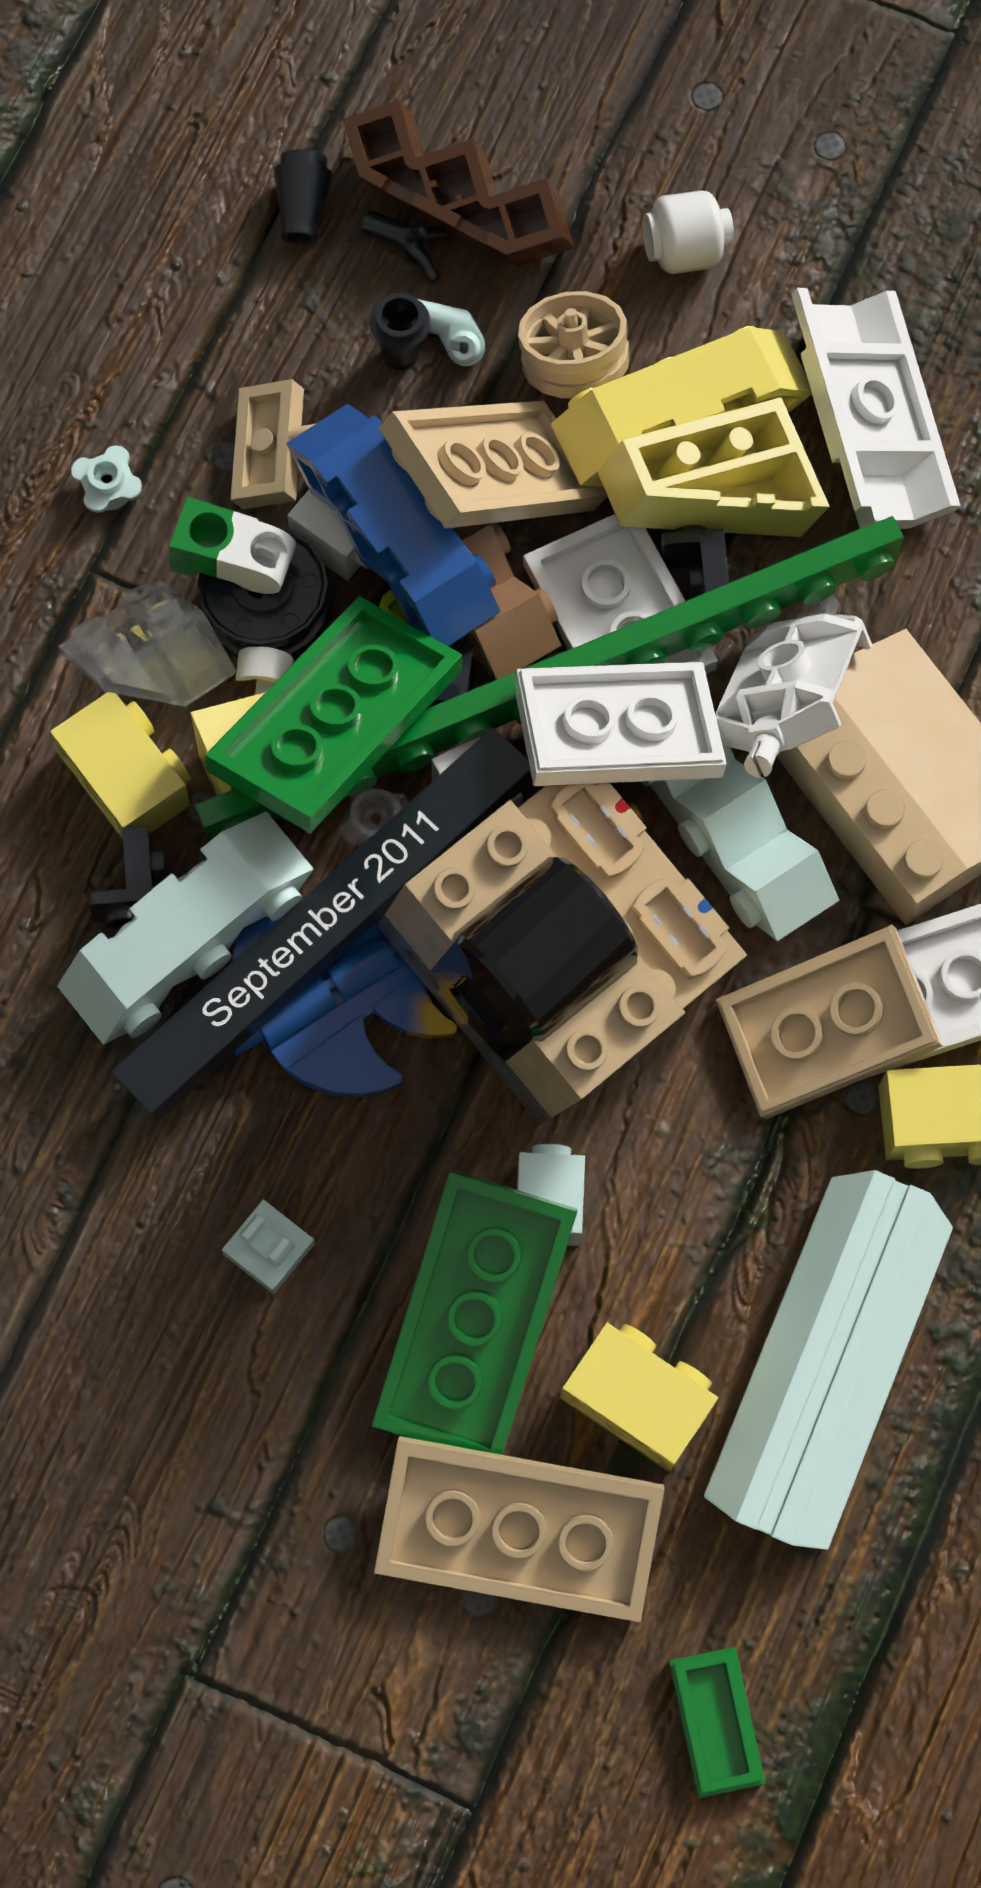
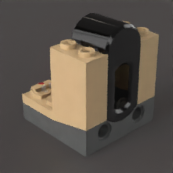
[377,783,747,1125]

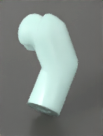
[418,299,485,366]

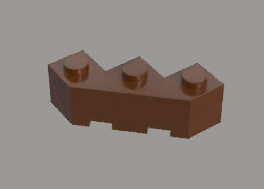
[343,100,574,266]

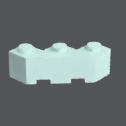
[640,711,839,941]
[57,811,313,1045]

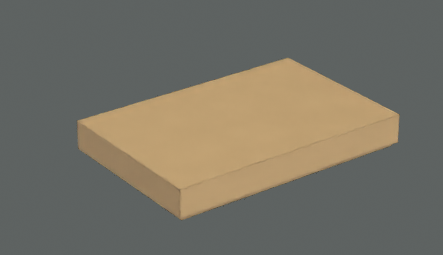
[716,925,943,1119]

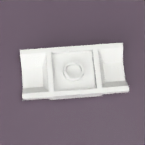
[791,288,960,529]

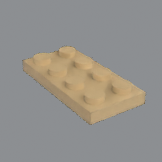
[378,401,608,529]
[374,1436,664,1622]

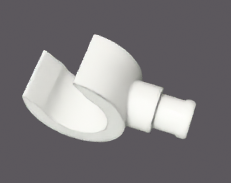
[235,647,294,695]

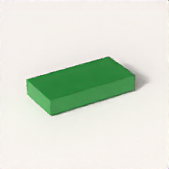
[668,1647,766,1798]

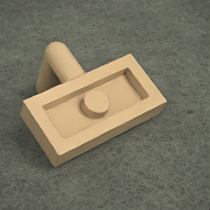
[231,379,317,509]

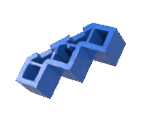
[286,404,501,646]

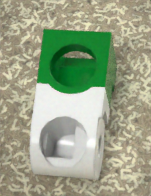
[169,496,296,594]

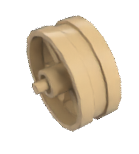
[518,291,630,399]

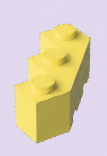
[550,326,812,487]

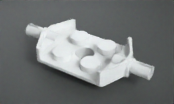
[715,595,872,778]

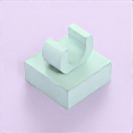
[222,1199,315,1295]

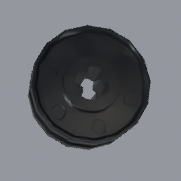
[197,525,331,659]

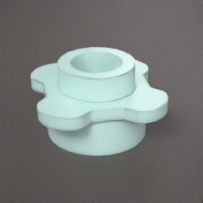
[71,446,142,513]

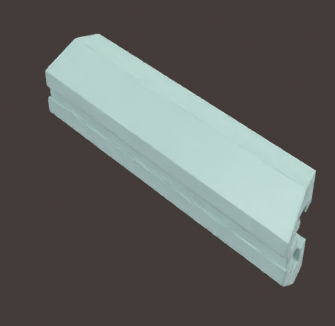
[704,1170,953,1550]

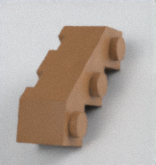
[453,522,561,680]

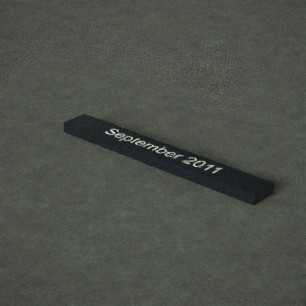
[111,727,532,1122]

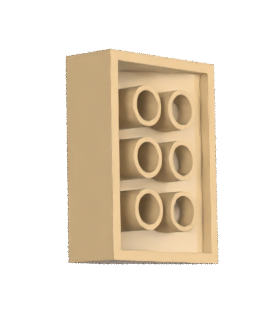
[776,629,981,926]

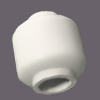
[642,190,734,274]

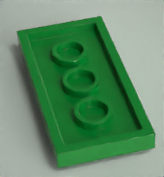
[205,596,463,833]
[372,1169,578,1455]

